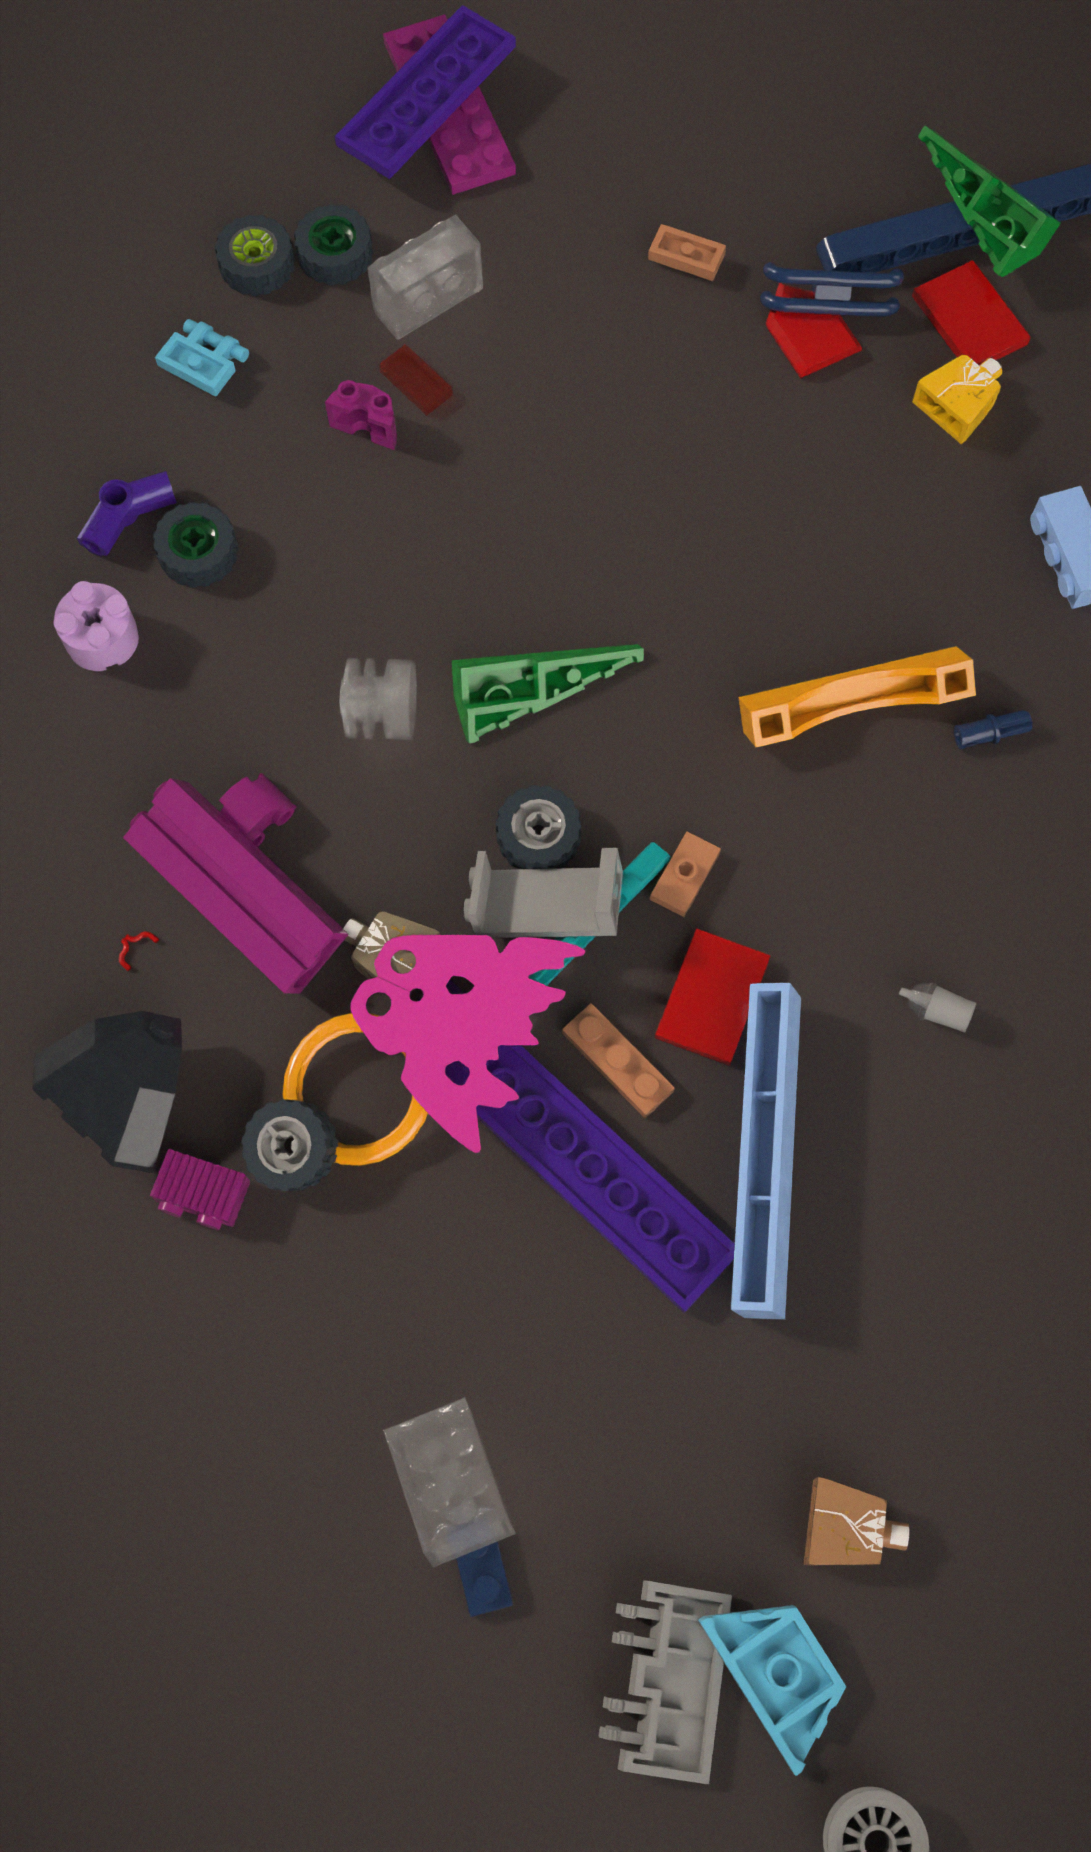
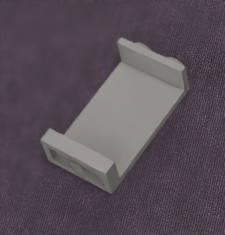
[464,848,623,938]

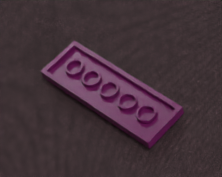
[383,14,516,195]

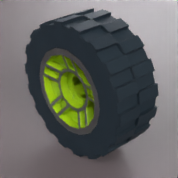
[215,215,295,296]

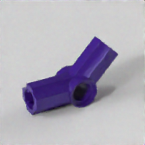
[77,471,177,557]

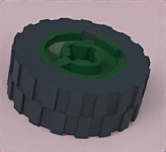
[294,204,373,285]
[153,502,239,588]

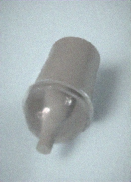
[899,982,977,1033]

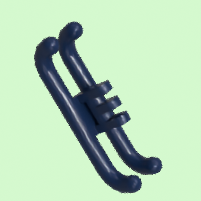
[760,262,904,317]

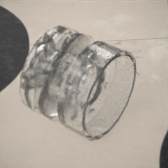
[340,658,417,741]

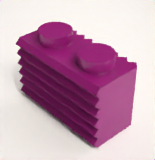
[150,1149,250,1230]

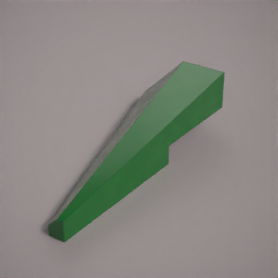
[918,126,1061,277]

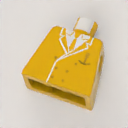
[912,355,1002,445]

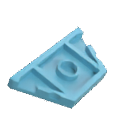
[698,1605,846,1776]

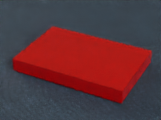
[912,260,1031,366]
[655,928,771,1066]

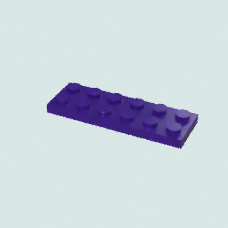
[335,5,516,179]

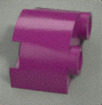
[325,380,398,450]
[219,773,297,847]

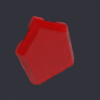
[766,283,862,379]

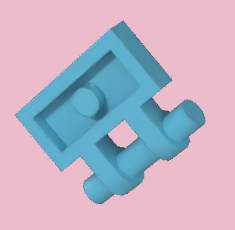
[155,319,249,397]

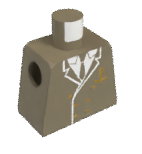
[344,911,440,997]

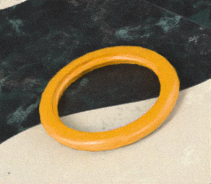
[283,1013,428,1166]

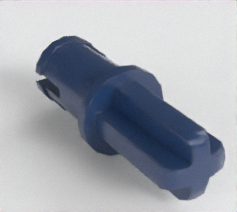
[954,710,1033,749]

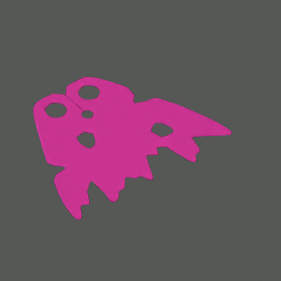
[351,935,585,1153]

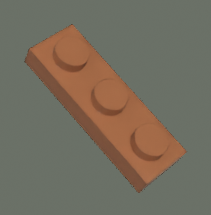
[562,1003,675,1118]

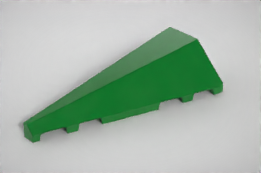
[452,644,644,743]

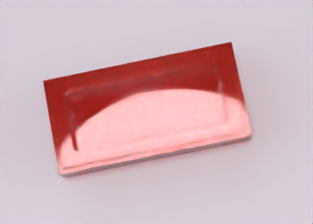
[379,344,453,416]

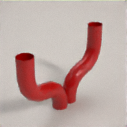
[119,931,159,971]

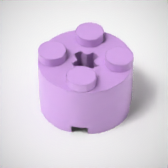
[53,581,139,671]

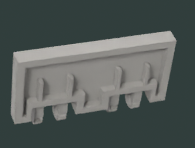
[598,1580,732,1784]

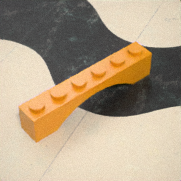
[738,646,976,748]

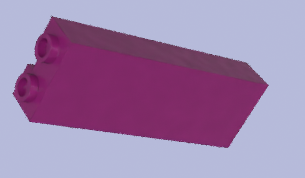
[123,778,349,994]

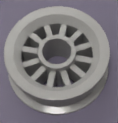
[823,1787,929,1852]

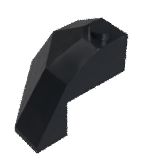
[32,1011,182,1173]

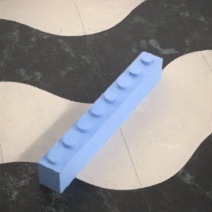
[731,983,801,1319]

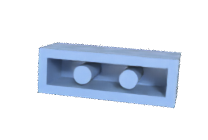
[1030,486,1091,609]

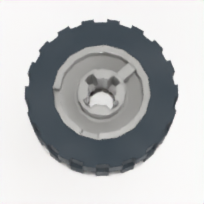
[496,785,581,869]
[241,1099,338,1191]

